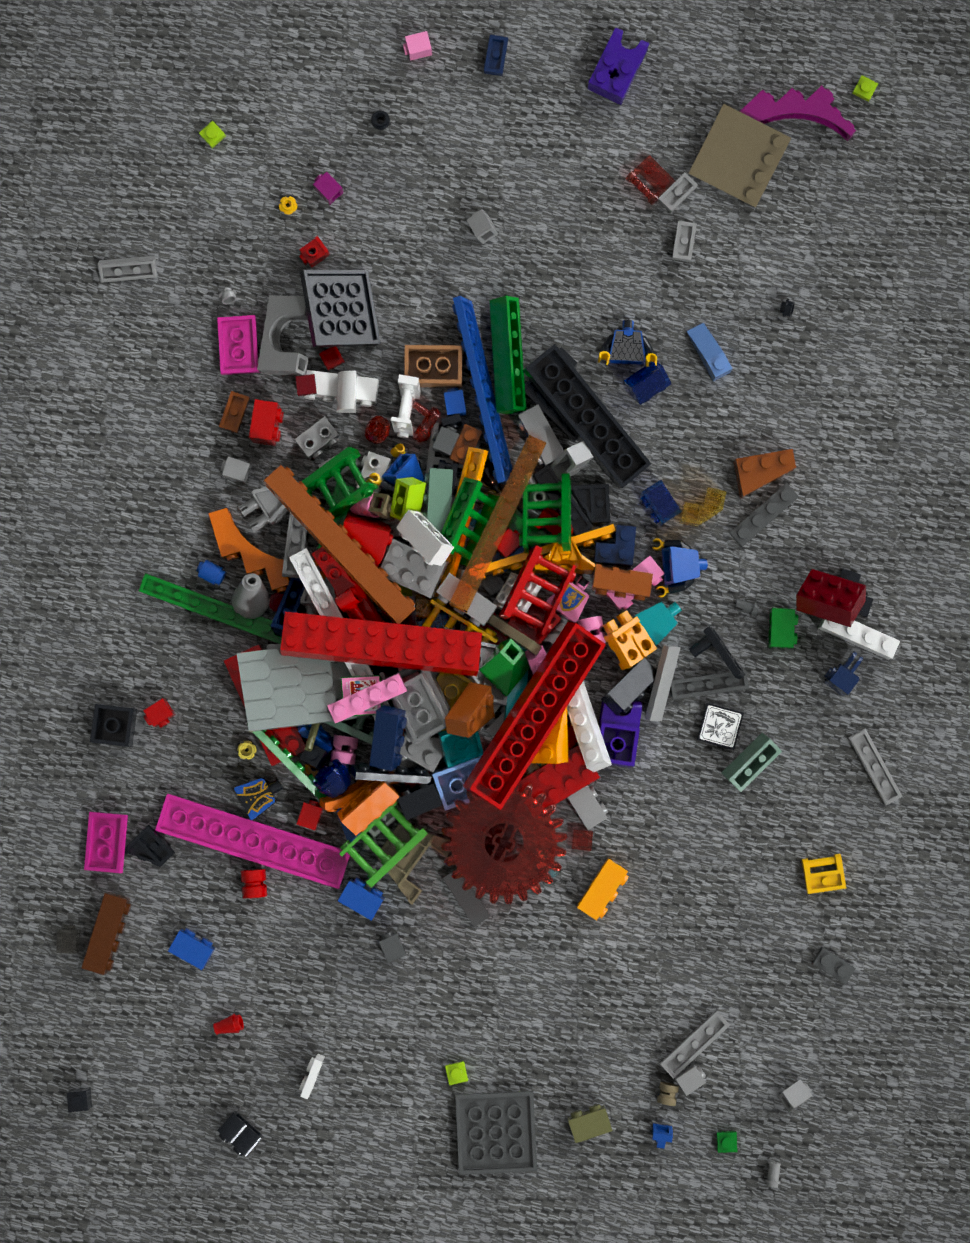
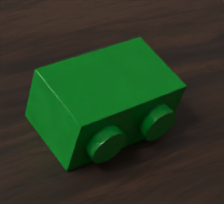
[768,608,798,649]

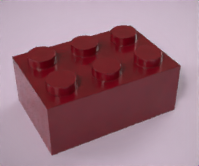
[796,569,866,627]

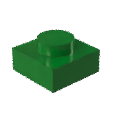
[716,1131,737,1153]

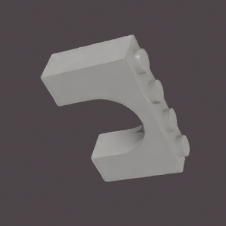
[257,295,309,376]

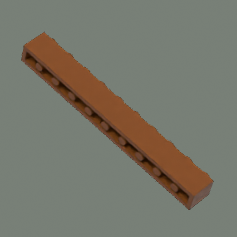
[263,465,416,624]

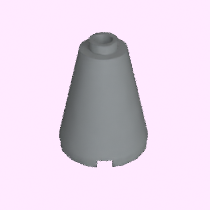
[232,573,270,619]

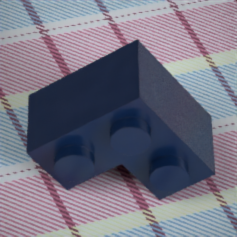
[594,525,636,567]

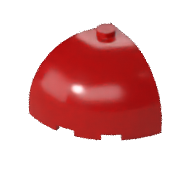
[343,512,393,567]

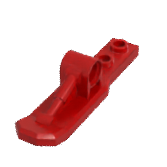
[312,547,385,622]

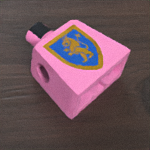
[546,576,590,623]

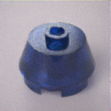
[312,759,352,798]

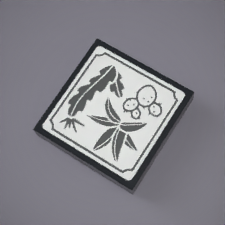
[696,703,744,750]

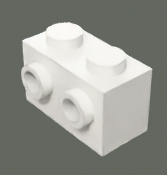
[354,451,391,493]

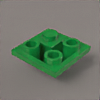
[479,639,530,697]

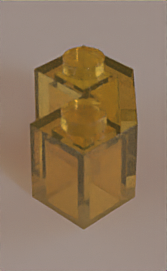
[679,487,727,527]

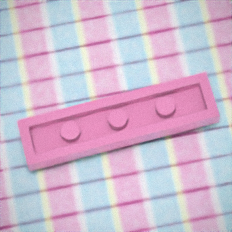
[327,673,407,724]

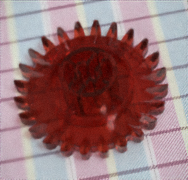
[441,783,567,904]

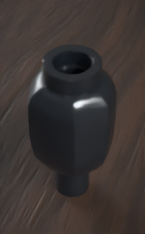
[481,459,502,494]

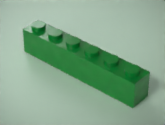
[489,296,526,414]

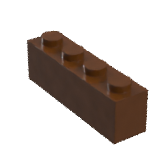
[82,892,131,975]

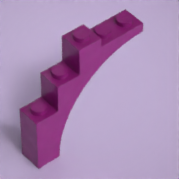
[739,85,856,141]

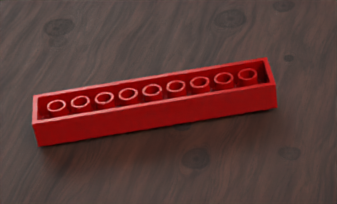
[280,612,482,676]
[463,622,606,810]

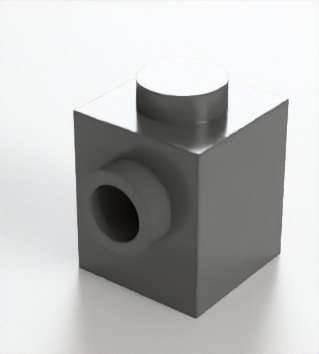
[432,426,459,458]

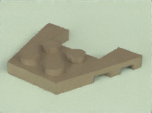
[376,824,456,905]

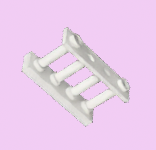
[391,374,421,438]

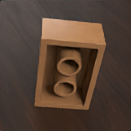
[404,345,462,388]

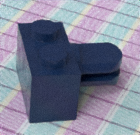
[823,651,863,696]

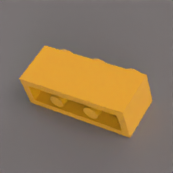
[576,858,629,921]

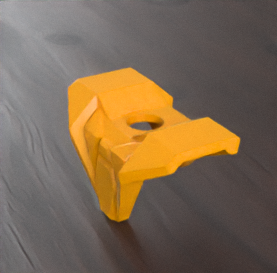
[533,536,595,574]

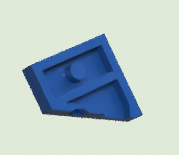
[298,724,333,753]

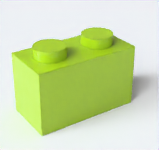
[390,477,426,521]

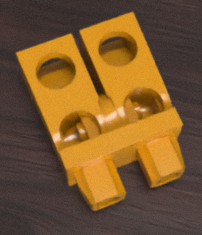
[603,610,657,670]

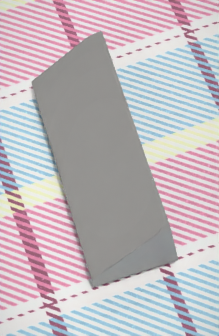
[98,256,157,283]

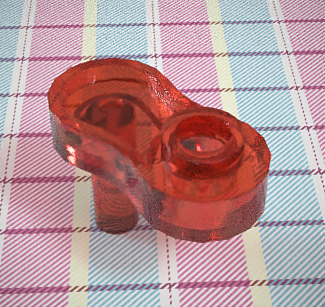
[412,401,441,443]

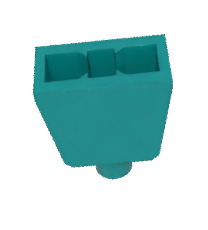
[633,602,682,645]

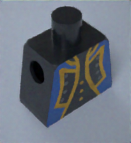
[234,777,284,821]

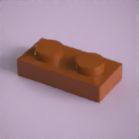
[219,391,250,434]
[450,424,482,466]

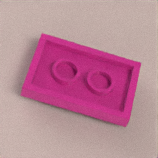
[217,315,259,375]
[84,812,128,873]

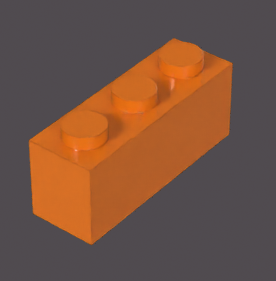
[337,781,399,836]

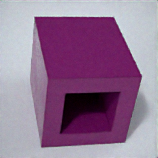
[313,172,344,205]

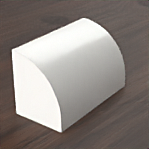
[336,371,357,413]

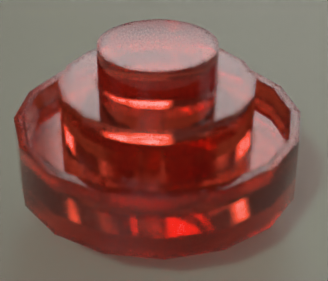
[365,416,390,444]

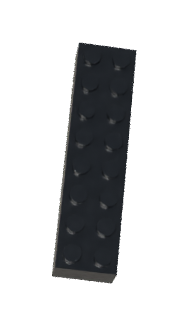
[522,344,652,489]

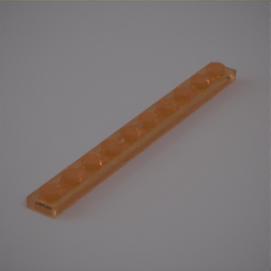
[449,435,546,613]

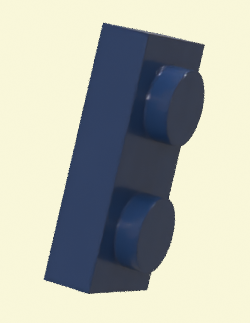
[484,35,508,76]

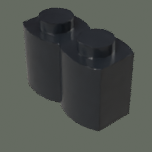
[217,1111,263,1157]

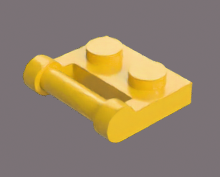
[801,854,846,894]

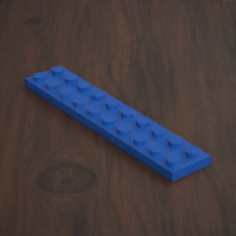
[452,296,516,485]

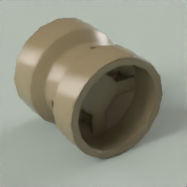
[657,1082,679,1106]

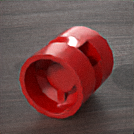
[240,869,267,899]

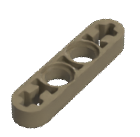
[487,614,542,656]

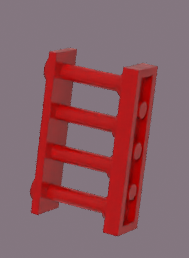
[499,545,577,637]

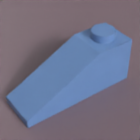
[687,323,732,381]

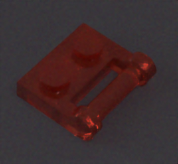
[625,155,675,205]

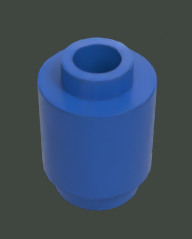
[196,560,226,585]

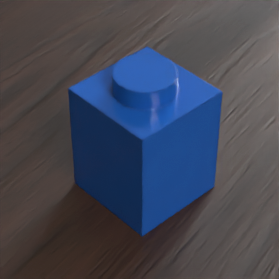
[444,388,466,417]

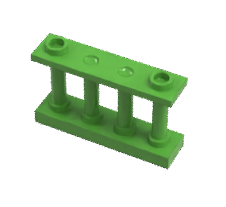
[339,800,428,888]

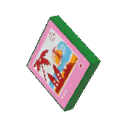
[341,675,382,716]

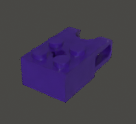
[588,28,649,105]
[598,701,642,768]

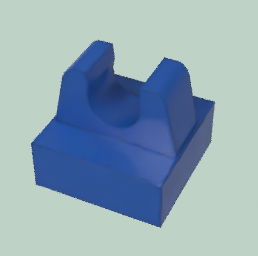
[652,1123,673,1149]

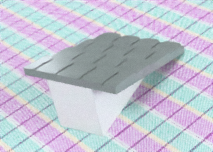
[237,648,370,732]

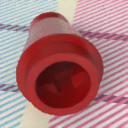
[213,1014,244,1035]

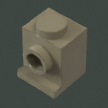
[368,493,394,520]

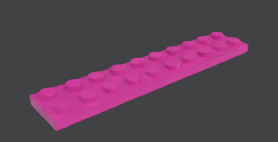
[155,793,350,889]

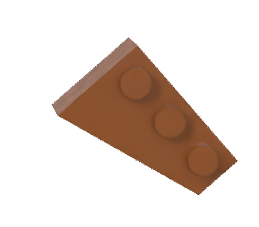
[733,449,796,499]

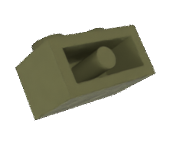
[567,1104,613,1143]

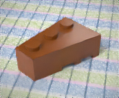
[591,564,653,601]
[445,682,495,738]

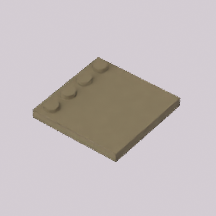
[688,104,791,207]

